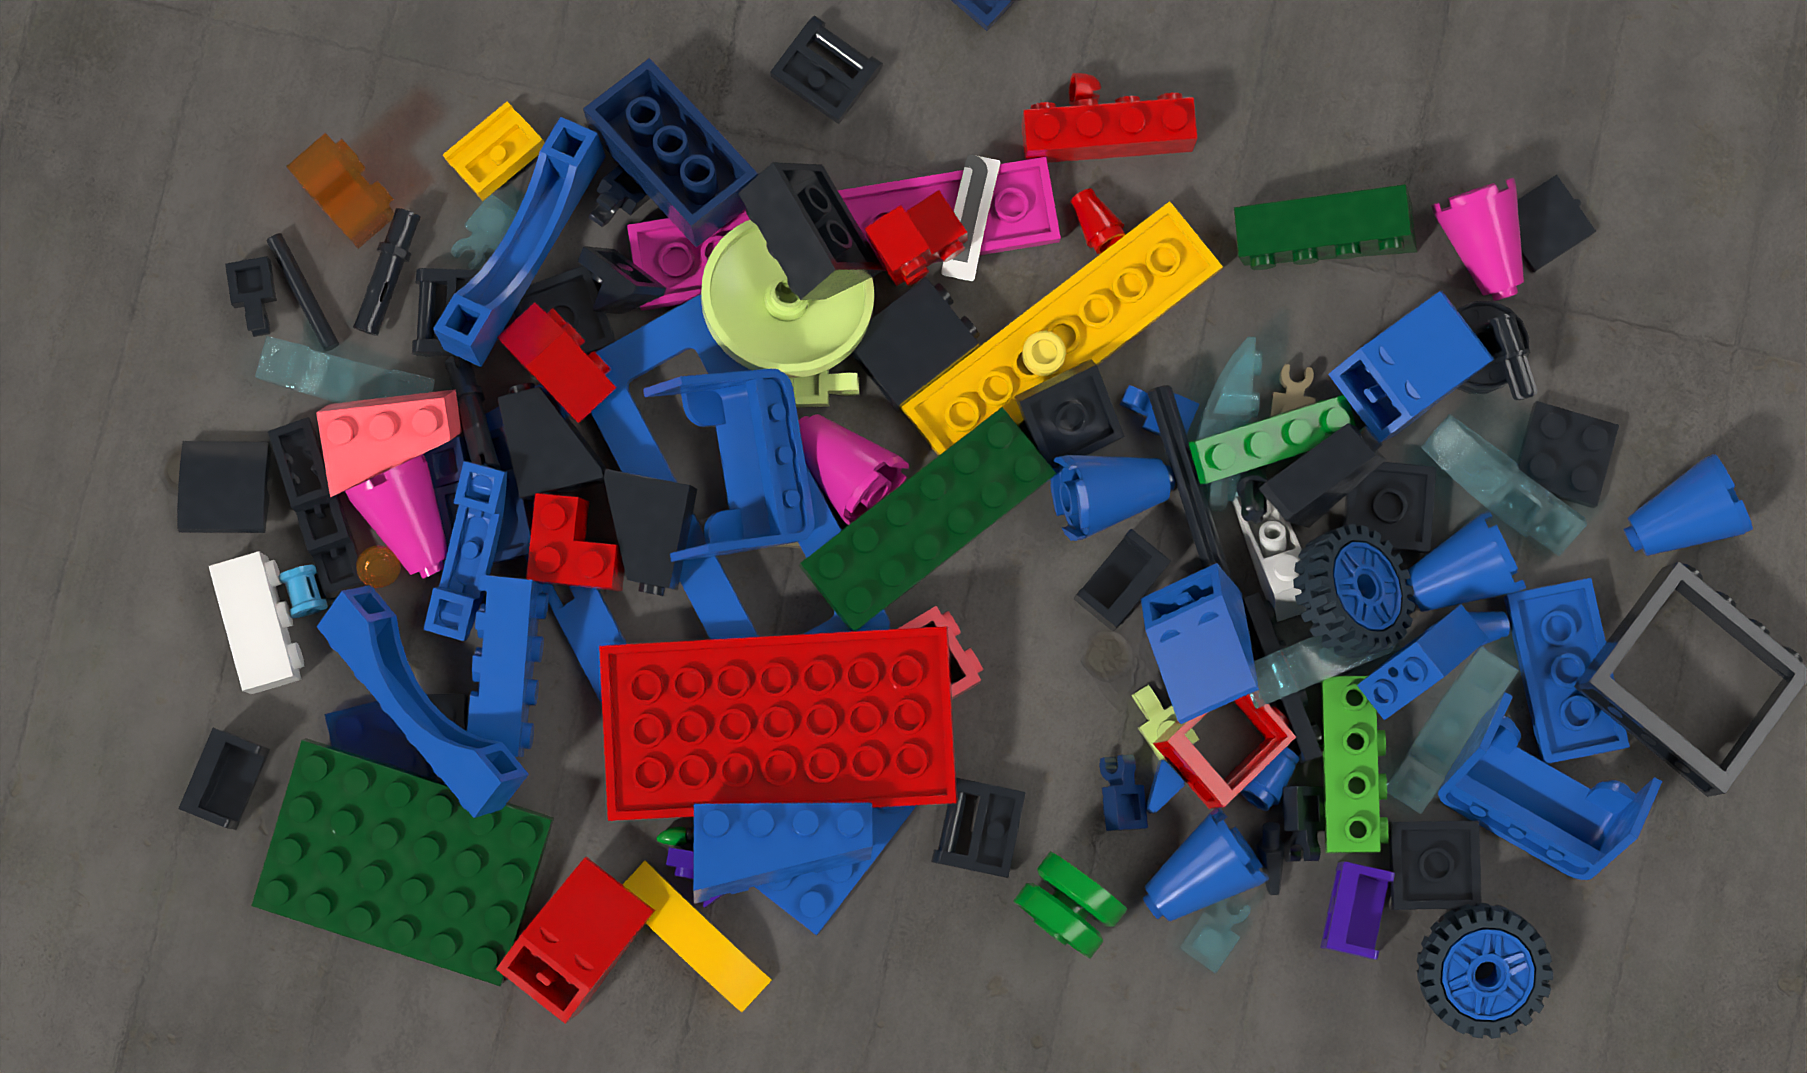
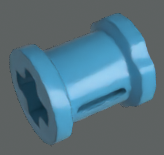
[278,565,328,618]

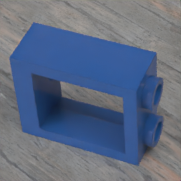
[1357,604,1489,720]

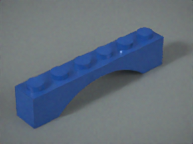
[433,117,606,367]
[317,585,529,818]

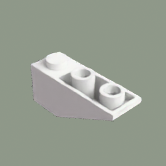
[1230,492,1306,622]

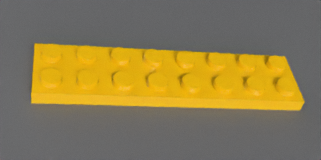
[902,201,1223,456]

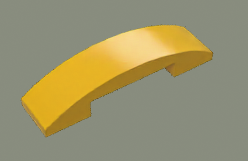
[622,861,772,1012]

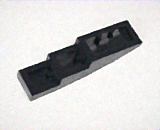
[268,417,369,600]

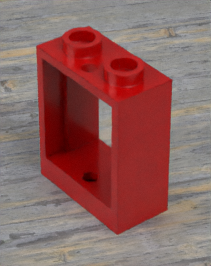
[1153,685,1296,809]

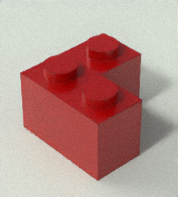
[864,190,968,286]
[497,302,616,423]
[526,493,625,591]

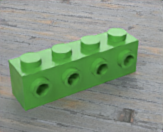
[1321,676,1388,853]

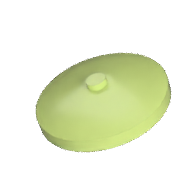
[701,220,874,378]

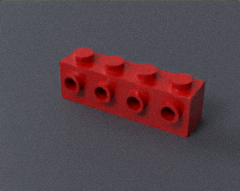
[1021,93,1197,163]

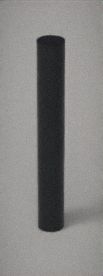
[266,233,339,352]

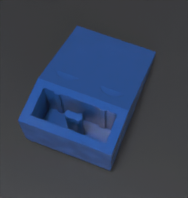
[1328,291,1494,442]
[1141,563,1259,724]

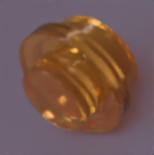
[356,545,401,588]

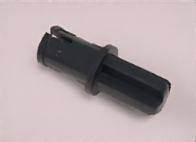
[1487,313,1538,401]
[1236,465,1268,524]

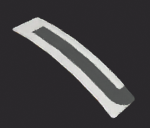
[941,155,1000,281]

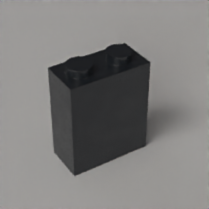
[851,277,980,413]

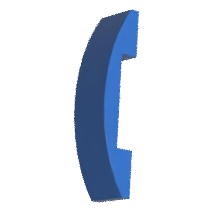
[423,461,507,641]

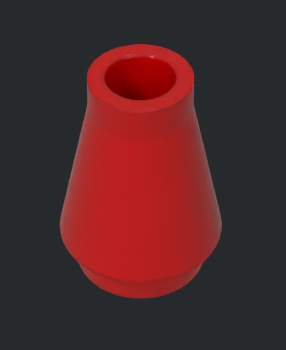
[1071,188,1125,254]

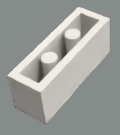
[209,551,304,694]

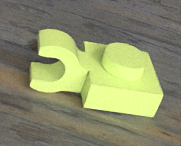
[789,369,859,407]
[1131,685,1200,762]

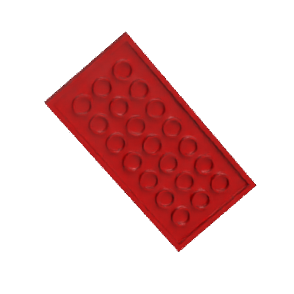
[599,626,958,821]

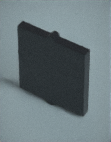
[1517,175,1596,272]

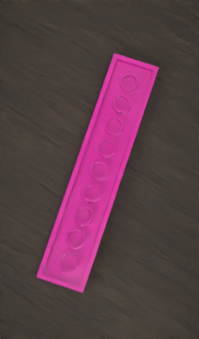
[627,157,1061,311]

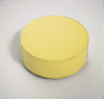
[1022,331,1066,376]

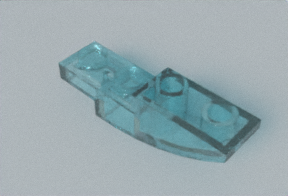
[1195,337,1262,512]
[1422,414,1587,556]

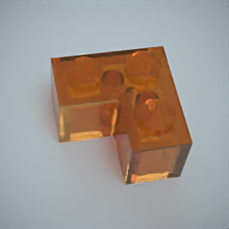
[286,133,394,249]

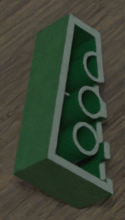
[1234,184,1417,270]

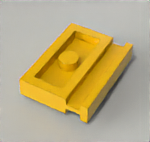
[443,101,545,201]

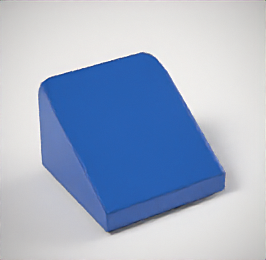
[1146,759,1185,814]

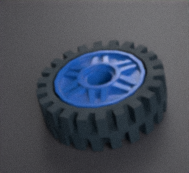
[1293,524,1415,659]
[1416,903,1553,1039]

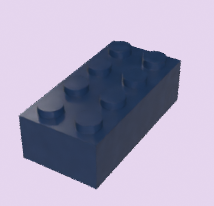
[583,58,758,247]

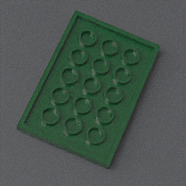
[251,738,554,986]

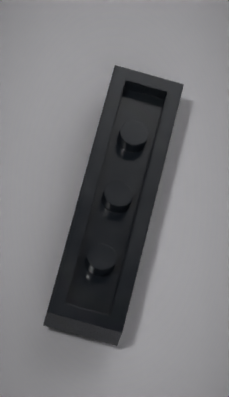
[1243,592,1324,764]

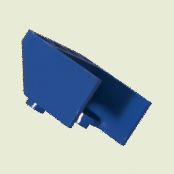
[643,369,815,562]
[1438,692,1662,880]

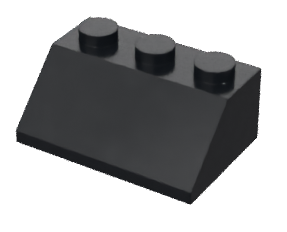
[738,162,884,300]

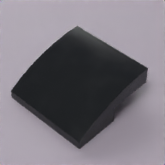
[177,441,272,533]

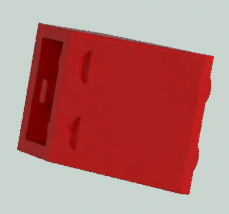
[496,856,655,1024]

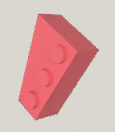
[316,389,462,497]

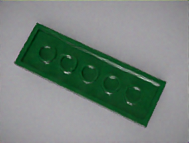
[799,407,1056,632]

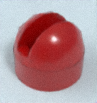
[1069,73,1101,106]

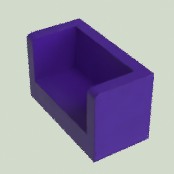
[1320,861,1395,960]

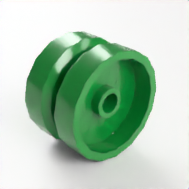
[1013,851,1127,960]

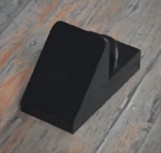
[578,246,666,314]

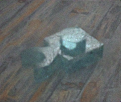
[451,194,517,270]
[1178,898,1251,974]

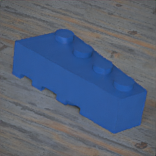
[467,575,549,757]
[693,803,873,904]

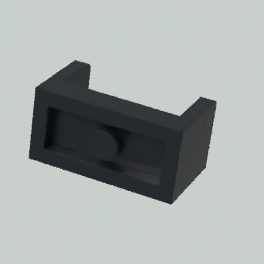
[1074,529,1171,632]
[178,727,270,830]

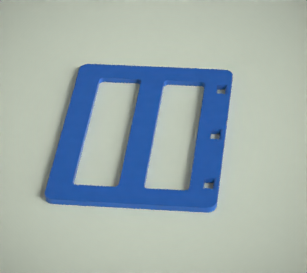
[464,295,890,704]

